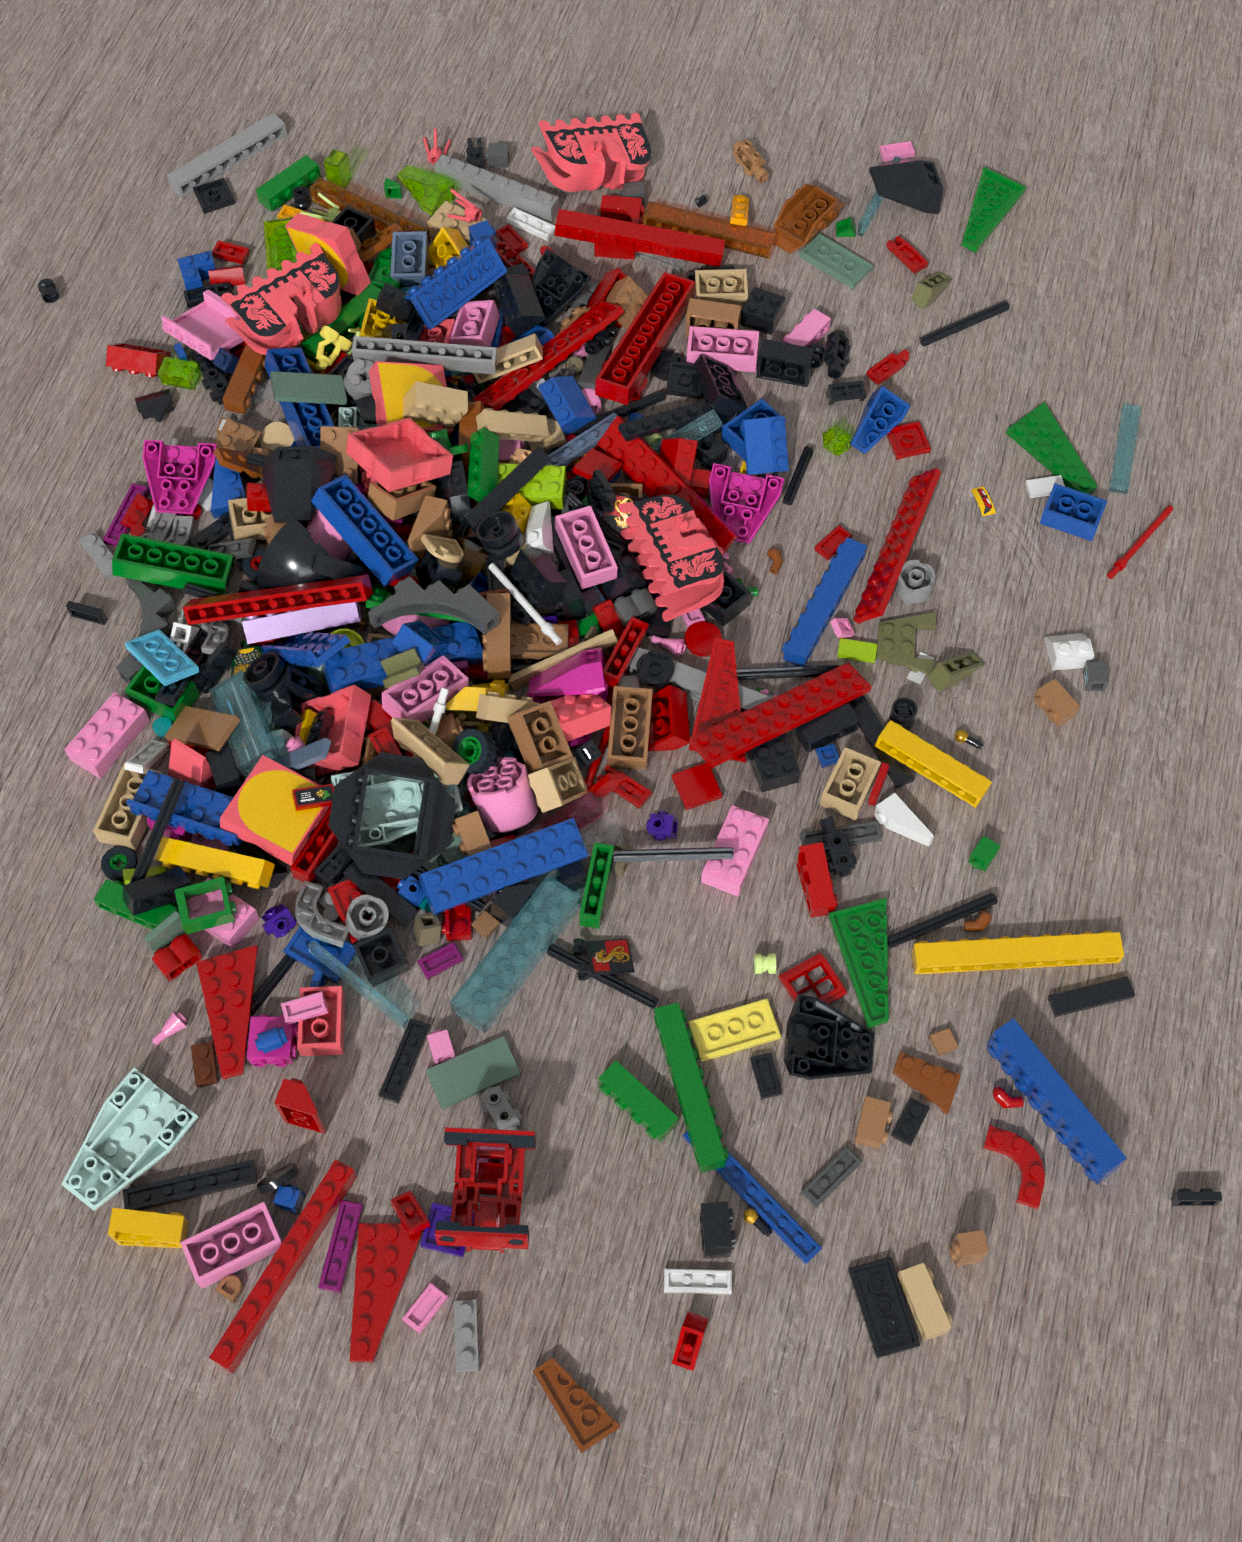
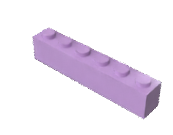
[242,602,362,644]

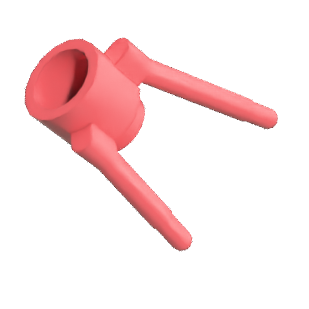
[423,128,451,165]
[447,189,482,223]

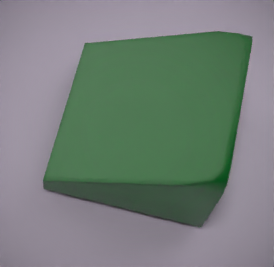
[384,178,402,199]
[836,217,856,237]
[578,614,599,638]

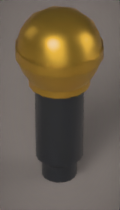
[954,730,984,749]
[743,1208,772,1237]

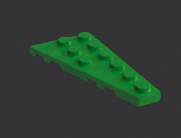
[828,898,889,1028]

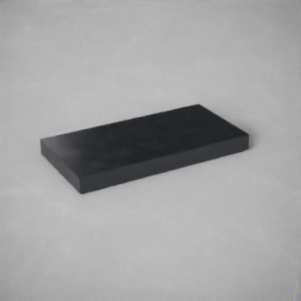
[848,1257,921,1359]

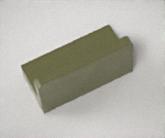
[381,648,425,687]

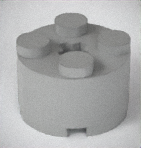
[343,359,374,400]
[895,560,935,605]
[345,895,389,941]

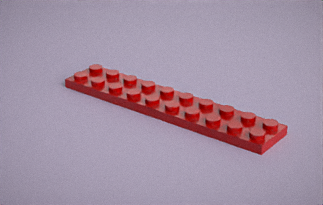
[473,301,624,411]
[597,416,738,556]
[853,468,941,624]
[689,662,872,768]

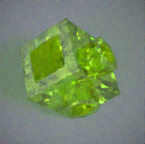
[822,425,851,456]

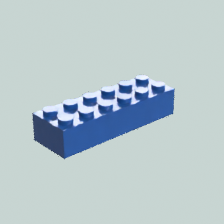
[311,474,419,587]

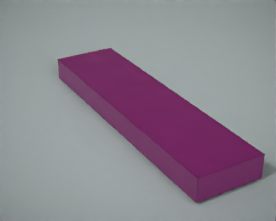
[103,483,150,547]
[318,1200,364,1293]

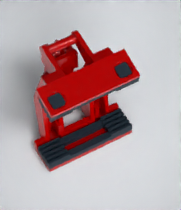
[435,1127,536,1253]

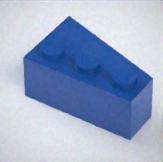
[210,459,246,519]

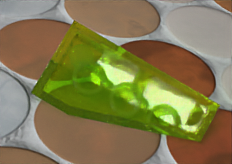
[397,165,456,216]

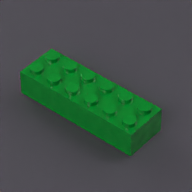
[112,533,234,594]

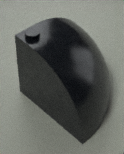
[257,518,331,589]

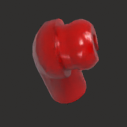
[992,1086,1024,1108]

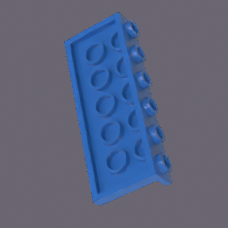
[404,237,507,330]
[260,632,350,667]
[126,770,243,847]

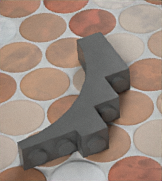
[368,576,500,634]
[116,578,176,684]

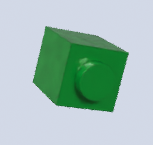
[968,836,1001,872]

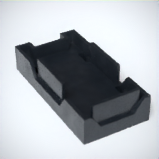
[693,354,747,418]

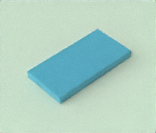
[125,629,199,686]

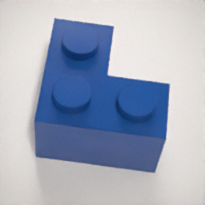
[177,251,216,290]

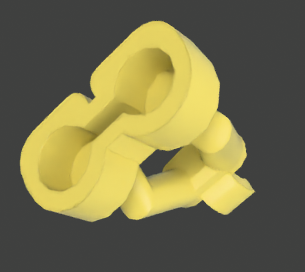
[315,326,353,370]

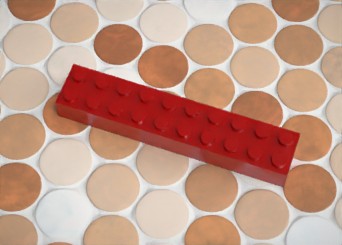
[595,272,696,405]

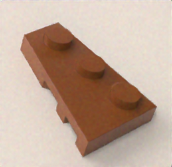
[893,1052,961,1115]

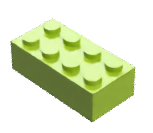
[497,463,567,509]

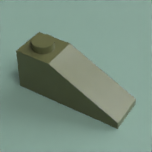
[910,271,953,308]
[927,651,985,692]

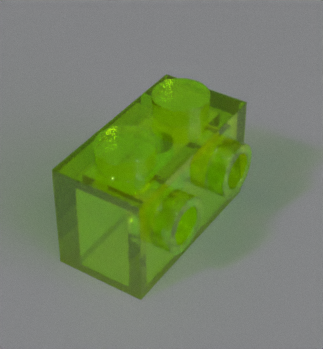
[324,149,352,192]
[158,357,202,390]

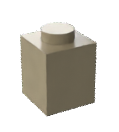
[413,912,441,947]

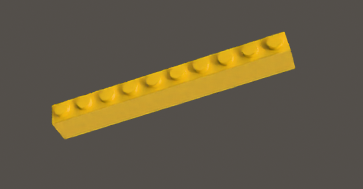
[911,930,1124,974]

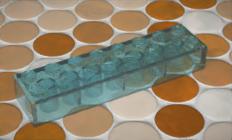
[450,875,581,1034]

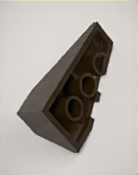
[454,535,487,594]

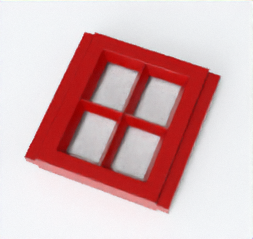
[778,952,847,1004]

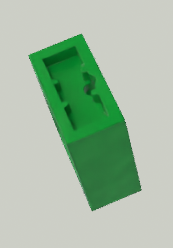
[175,876,237,935]

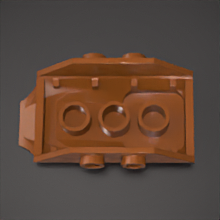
[774,183,846,254]

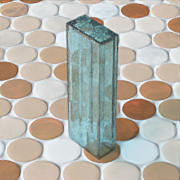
[209,670,281,778]

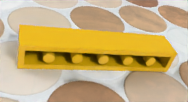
[875,720,992,808]
[155,837,275,889]

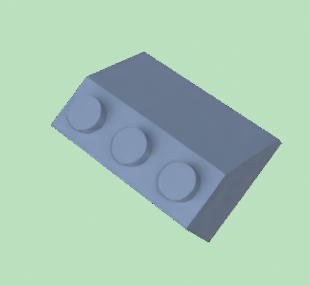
[391,231,429,287]

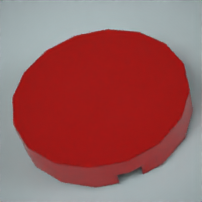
[685,622,722,657]

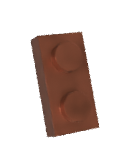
[191,1041,218,1088]

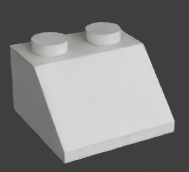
[1044,633,1095,671]

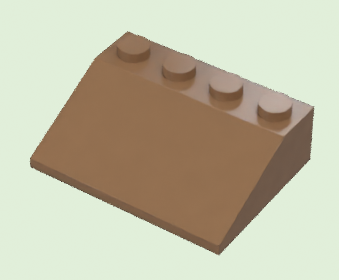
[408,496,454,580]

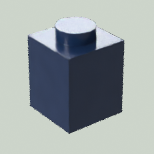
[213,348,241,374]

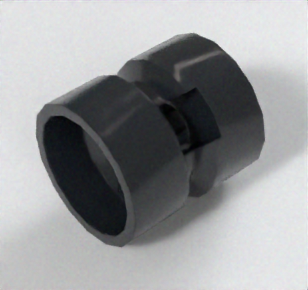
[889,697,917,731]

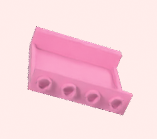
[161,290,244,360]

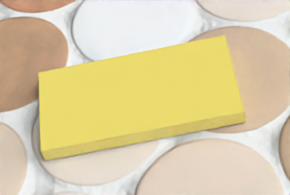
[688,998,781,1062]

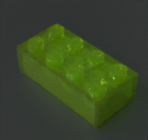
[263,217,297,271]

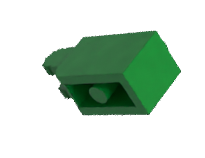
[427,428,451,448]

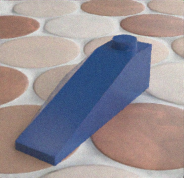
[850,386,911,454]

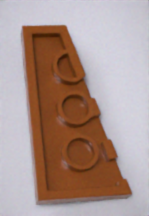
[214,447,263,479]
[533,1358,621,1454]

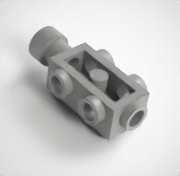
[479,1085,522,1131]

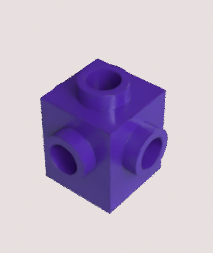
[646,811,679,841]
[261,904,297,938]

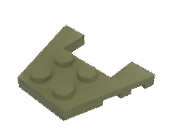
[876,612,936,677]

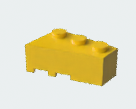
[108,1208,189,1248]

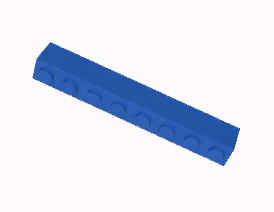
[782,537,867,666]

